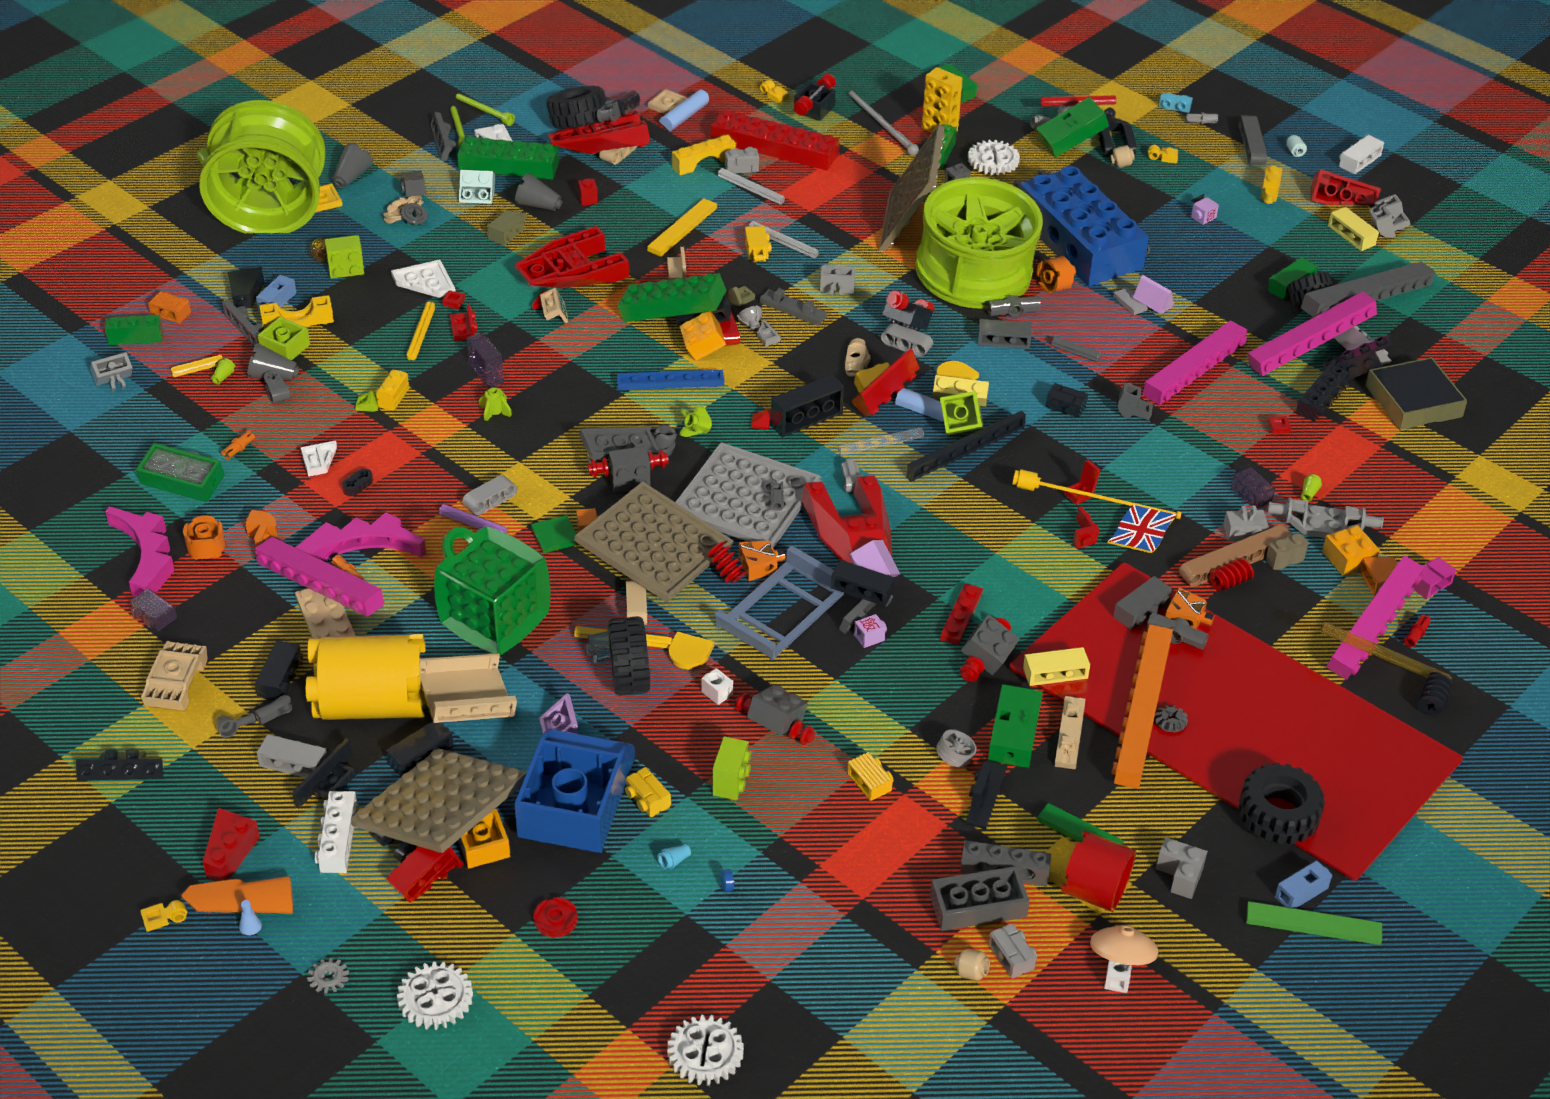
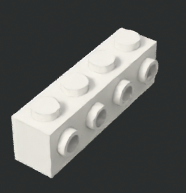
[315,791,357,873]

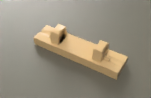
[1055,696,1086,769]

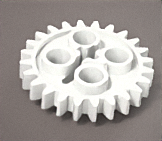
[968,140,1020,175]
[397,962,473,1030]
[668,1015,743,1086]

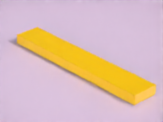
[647,198,717,257]

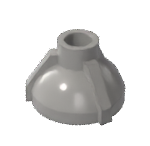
[737,305,762,330]

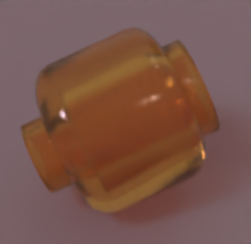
[310,238,328,262]

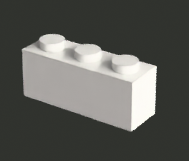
[1339,135,1384,174]

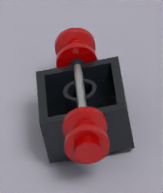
[793,73,836,121]
[882,291,934,331]

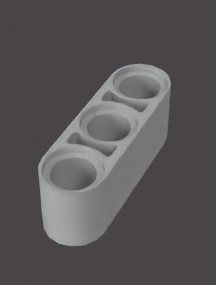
[881,323,933,357]
[462,475,517,515]

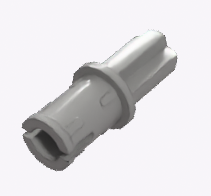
[1186,112,1218,125]

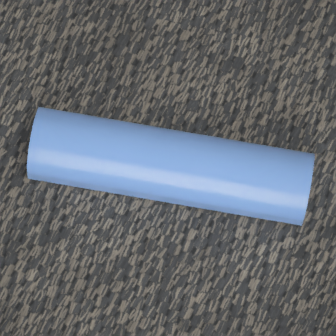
[659,90,709,132]
[895,388,944,422]

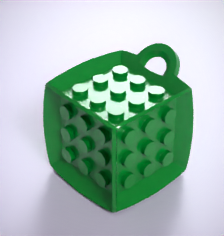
[434,526,550,655]

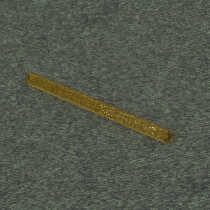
[1320,622,1452,679]

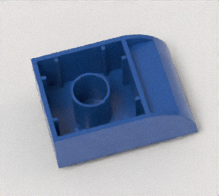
[515,729,635,853]

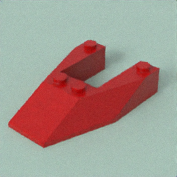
[547,110,651,154]
[515,226,629,289]
[801,475,892,564]

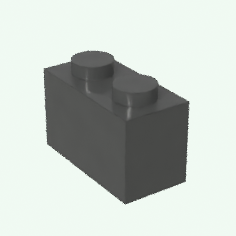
[400,171,426,197]

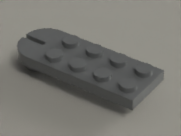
[579,425,677,460]

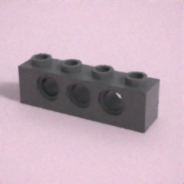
[960,841,1051,887]

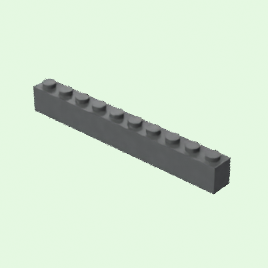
[1301,261,1436,317]

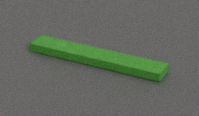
[1246,901,1382,945]

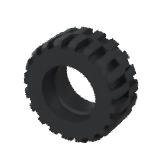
[546,86,607,129]
[608,616,650,696]
[1238,763,1325,845]

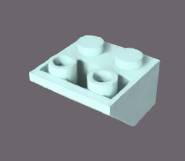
[459,170,495,204]

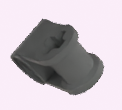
[597,100,622,123]
[264,370,291,404]

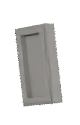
[1113,287,1148,315]

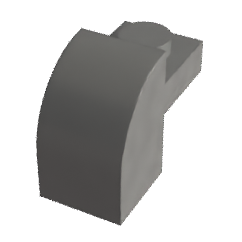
[1118,382,1153,420]

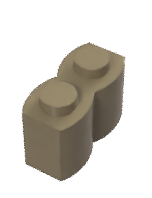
[1266,534,1309,570]

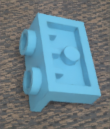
[1159,93,1193,113]

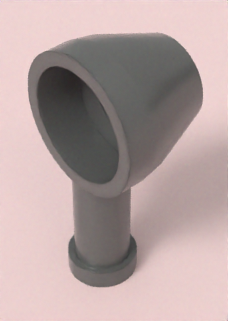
[216,713,256,738]

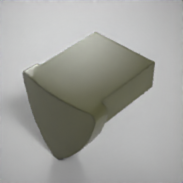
[727,286,755,308]

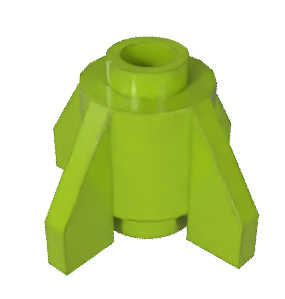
[479,388,512,421]
[679,405,712,437]

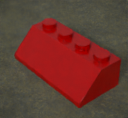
[851,348,919,417]

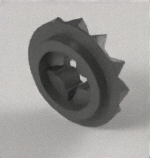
[401,203,428,226]
[1155,705,1188,732]

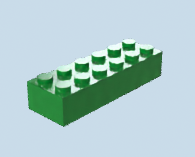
[458,136,559,179]
[617,273,726,322]

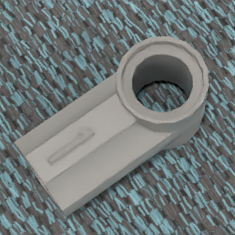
[841,459,864,492]

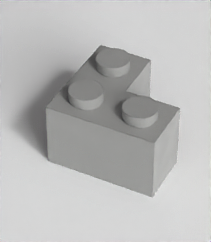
[1156,837,1207,899]

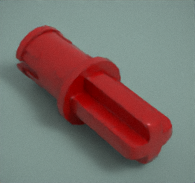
[1404,614,1431,647]

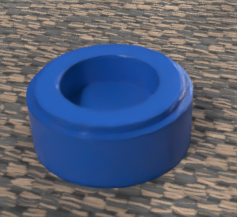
[720,869,734,892]

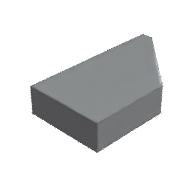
[757,319,781,347]

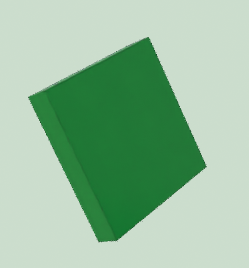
[531,515,579,554]

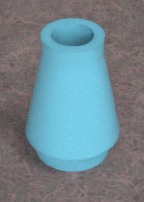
[658,844,691,869]

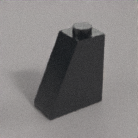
[227,267,264,308]

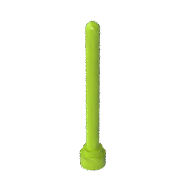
[456,94,515,126]
[450,106,465,150]

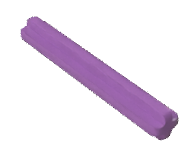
[439,504,507,534]

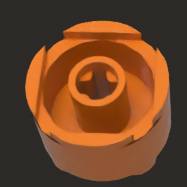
[1037,256,1076,293]
[183,516,226,560]

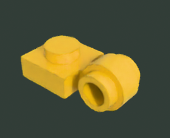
[760,80,789,103]
[1148,145,1178,163]
[140,900,187,932]

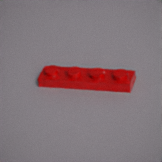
[940,583,983,645]

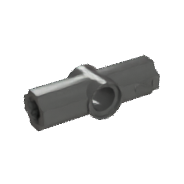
[987,295,1041,317]
[1147,612,1209,650]

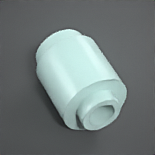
[1287,135,1307,157]

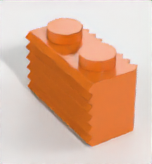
[148,291,191,324]

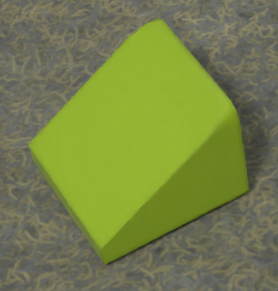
[355,391,378,412]

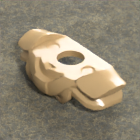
[383,195,424,224]
[845,338,871,376]

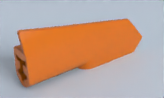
[181,876,293,914]

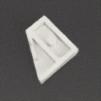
[474,124,512,141]
[301,441,337,477]

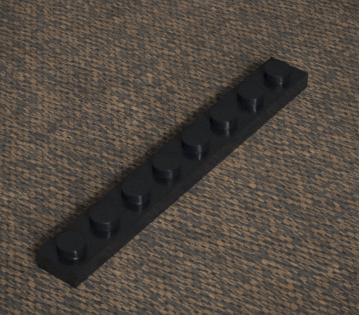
[906,410,1026,482]

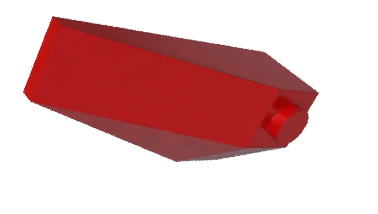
[1311,169,1381,205]

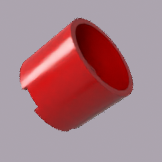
[1061,831,1136,912]

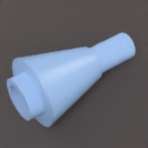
[239,900,262,935]

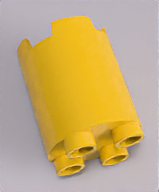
[306,634,427,720]

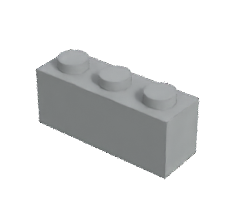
[257,734,327,778]

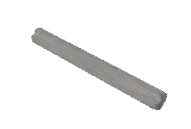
[718,168,785,205]
[749,221,819,259]

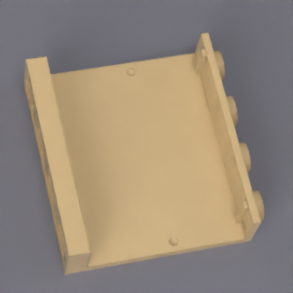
[420,653,517,723]

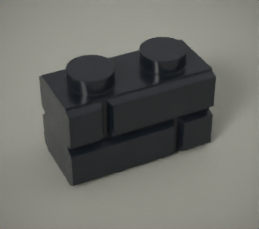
[1046,383,1088,418]

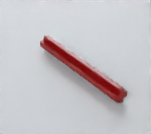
[1040,95,1117,107]

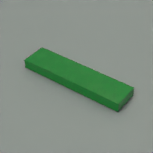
[1037,803,1124,845]

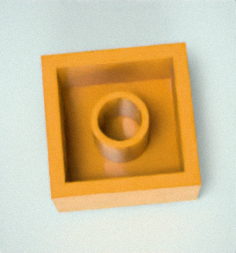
[680,311,726,361]
[1322,525,1380,576]
[458,809,510,869]

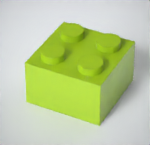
[325,235,364,279]
[258,317,310,360]
[940,391,984,435]
[713,737,751,800]

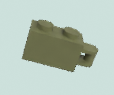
[487,210,527,246]

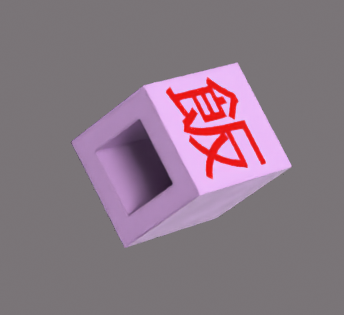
[1191,197,1219,225]
[854,614,887,648]

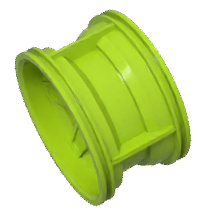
[199,100,326,233]
[915,177,1043,309]

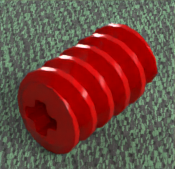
[707,541,748,584]
[1209,558,1254,592]

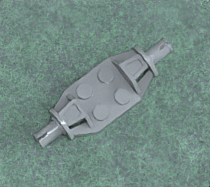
[1267,497,1384,538]

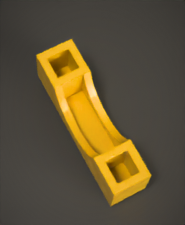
[672,135,736,176]
[259,295,334,329]

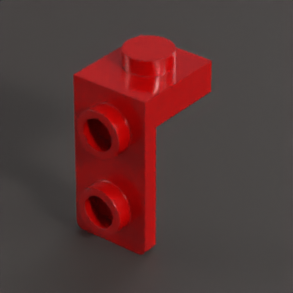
[1064,460,1100,505]
[1073,506,1099,549]

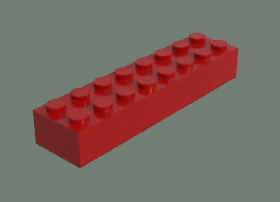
[711,110,839,171]

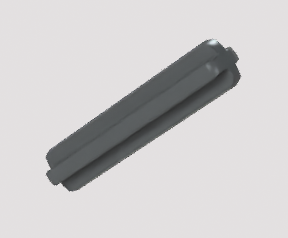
[1052,337,1101,362]

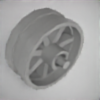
[936,730,976,768]

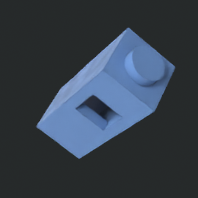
[256,275,296,311]
[1275,861,1332,909]

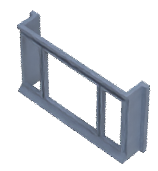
[714,546,844,661]

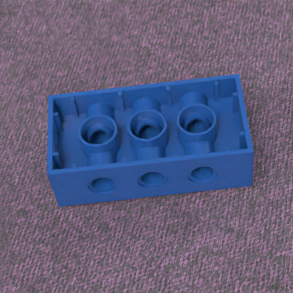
[1019,166,1149,287]

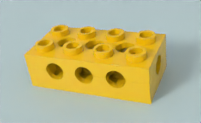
[922,67,963,133]

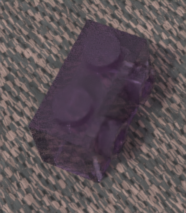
[1231,467,1275,509]

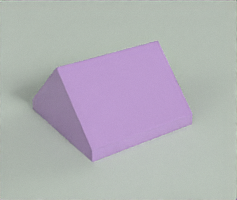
[1133,275,1174,314]
[850,540,900,577]
[539,694,578,734]

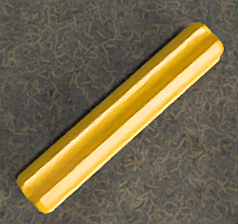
[171,355,223,377]

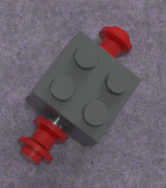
[588,446,668,494]
[960,614,1020,682]
[735,685,815,746]

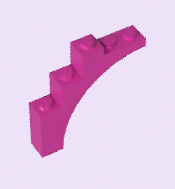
[105,507,175,601]
[295,512,426,561]

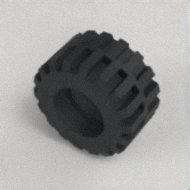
[1287,272,1333,306]

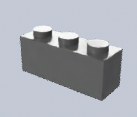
[978,319,1032,349]
[1113,576,1172,630]

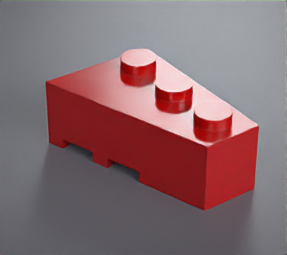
[203,808,260,882]
[386,846,464,903]

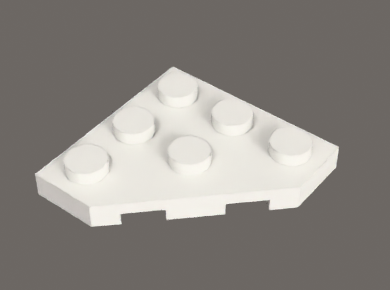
[391,260,456,298]

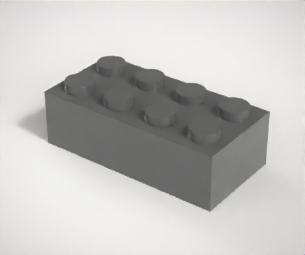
[930,866,1029,931]

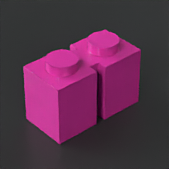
[1412,557,1456,599]

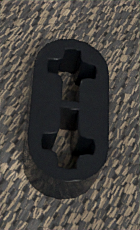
[342,469,373,496]

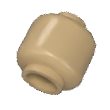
[1110,145,1135,168]
[955,949,990,981]

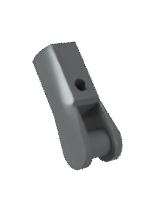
[771,481,784,510]
[254,695,293,725]

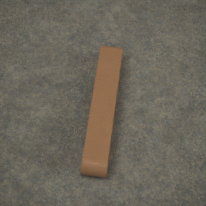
[1178,525,1293,587]

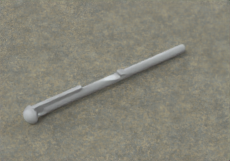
[849,91,919,156]

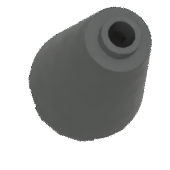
[333,143,373,188]
[515,173,562,211]
[247,343,299,380]

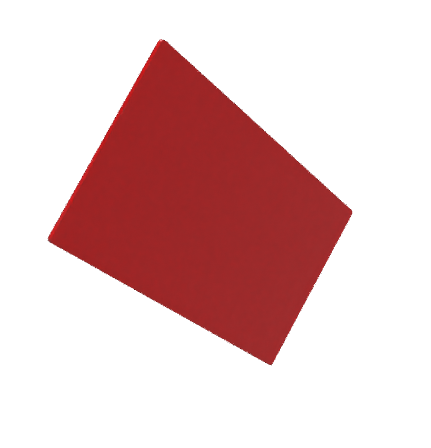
[1010,563,1463,881]

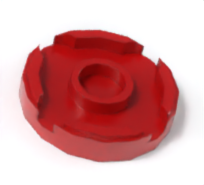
[534,897,578,938]

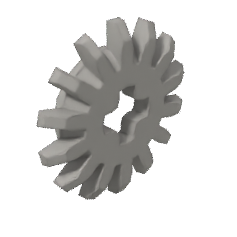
[308,958,349,994]

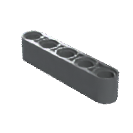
[1239,116,1267,165]

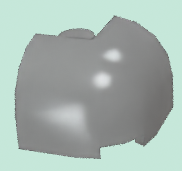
[1369,194,1410,238]

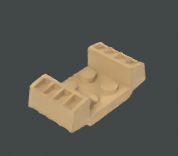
[141,641,208,711]

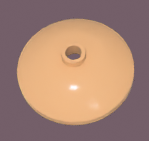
[1090,926,1158,965]

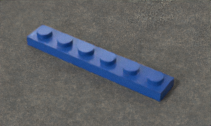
[617,369,724,390]

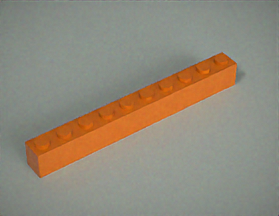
[1112,624,1173,789]

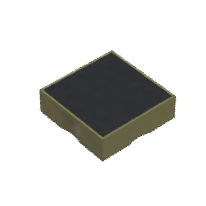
[1365,357,1467,430]

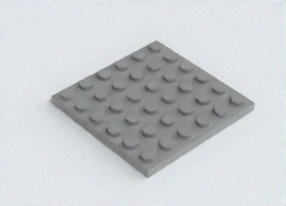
[675,442,821,548]

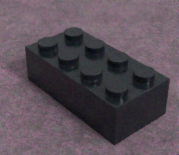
[771,374,844,438]

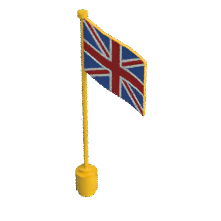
[1012,469,1181,553]

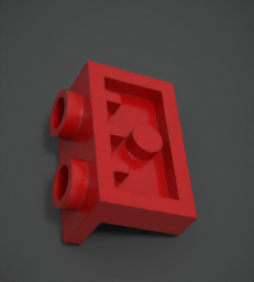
[450,305,478,341]

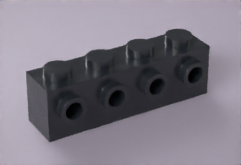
[1295,364,1350,422]

